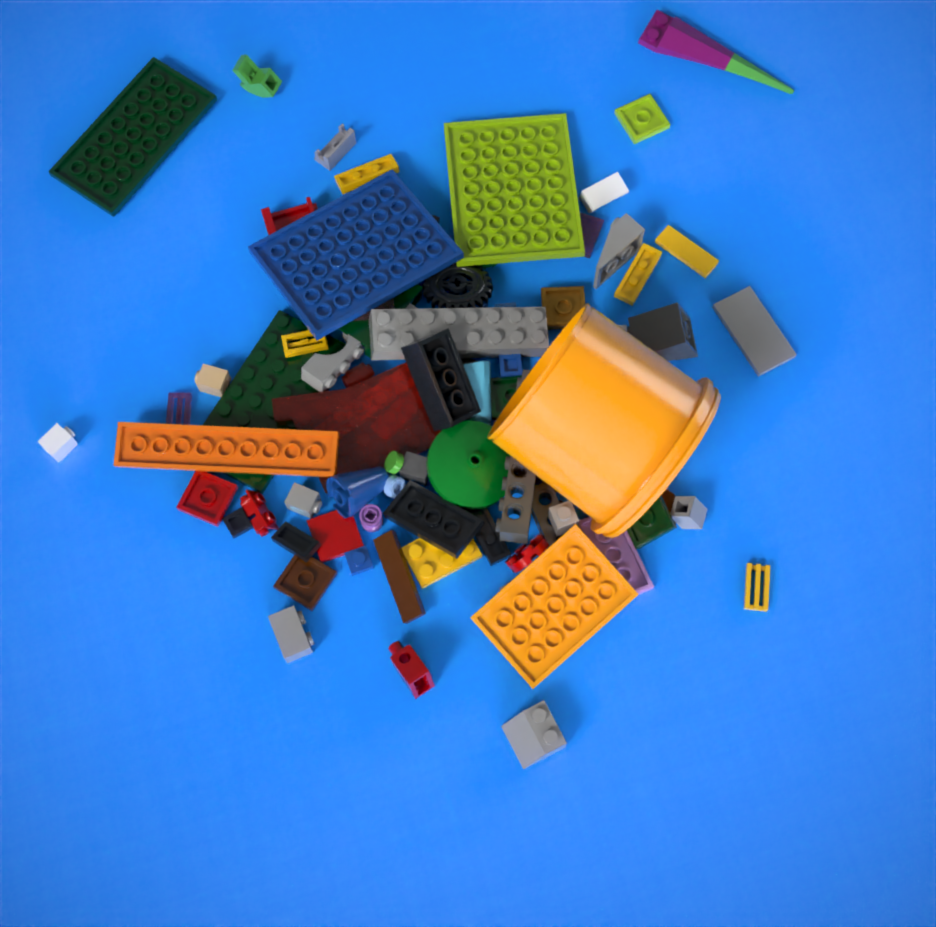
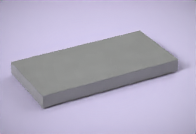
[712,286,797,377]

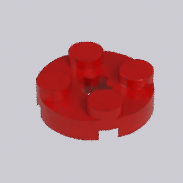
[505,533,549,573]

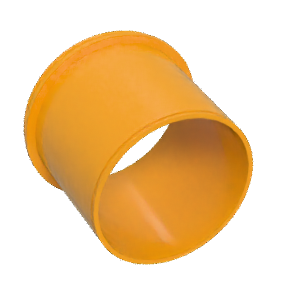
[487,303,721,538]

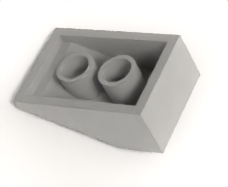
[593,213,645,289]

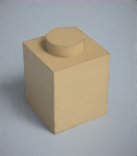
[195,364,231,397]

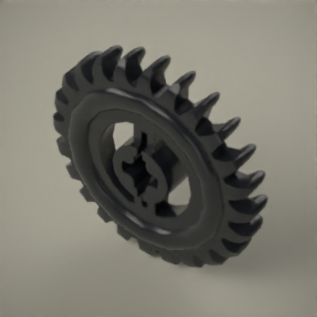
[422,263,493,308]

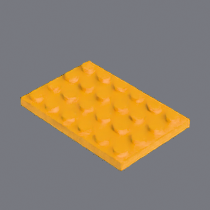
[470,524,639,689]

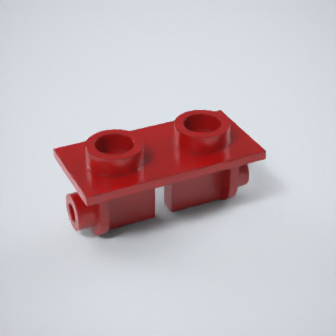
[240,490,279,537]

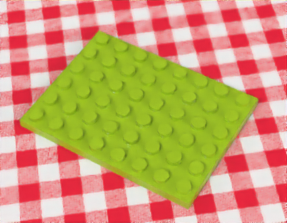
[444,113,585,267]

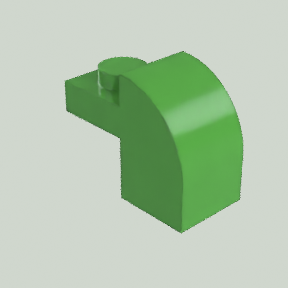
[232,54,282,98]

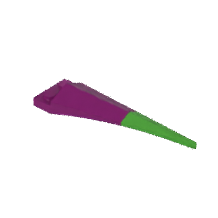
[638,10,794,94]

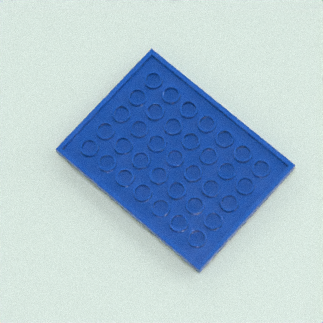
[248,169,464,340]

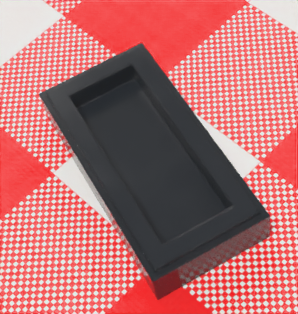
[271,521,321,562]

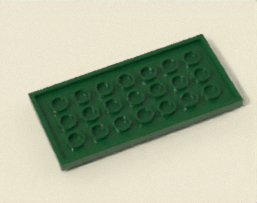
[48,57,217,217]
[203,310,346,494]

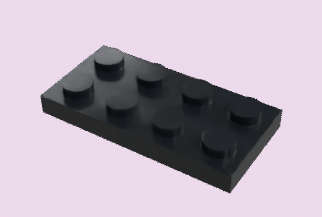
[383,480,484,559]

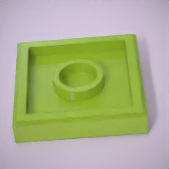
[614,94,671,144]

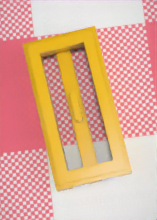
[281,330,328,358]
[743,563,770,612]

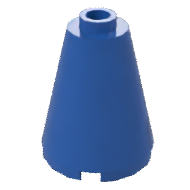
[326,466,391,518]

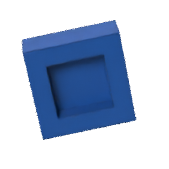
[498,354,522,377]
[344,545,374,576]

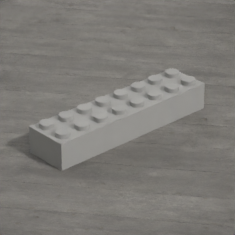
[369,307,549,360]

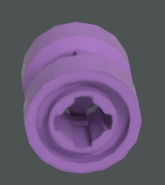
[359,504,383,532]

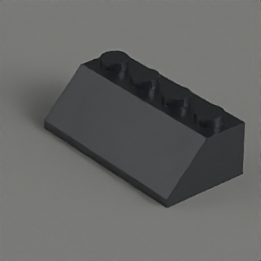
[401,328,481,431]

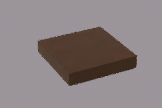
[273,555,338,611]

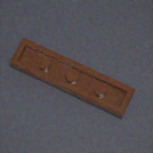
[373,530,426,624]

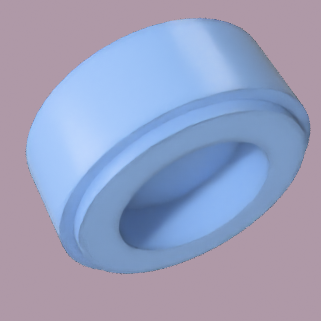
[384,475,405,499]

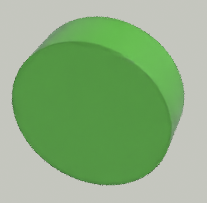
[384,451,404,474]

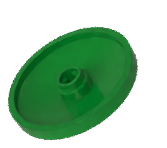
[426,421,516,510]

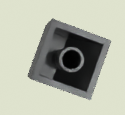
[627,302,698,361]

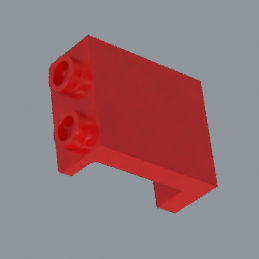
[261,197,318,235]

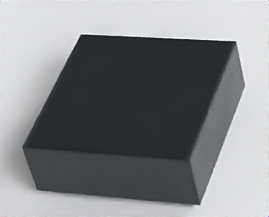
[222,507,253,539]

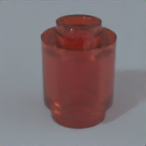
[341,362,375,392]

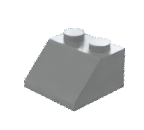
[501,700,567,770]

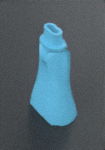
[463,361,492,426]

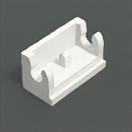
[579,172,629,214]

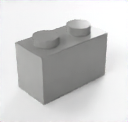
[268,605,315,663]

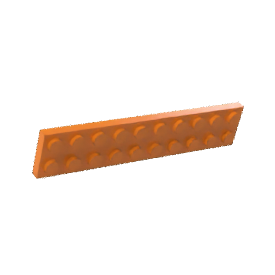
[113,422,340,477]

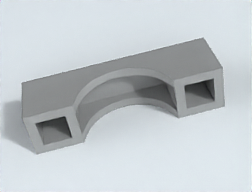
[301,333,365,393]

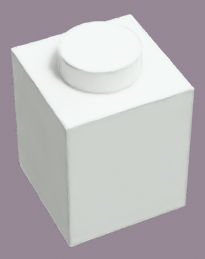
[37,423,78,463]

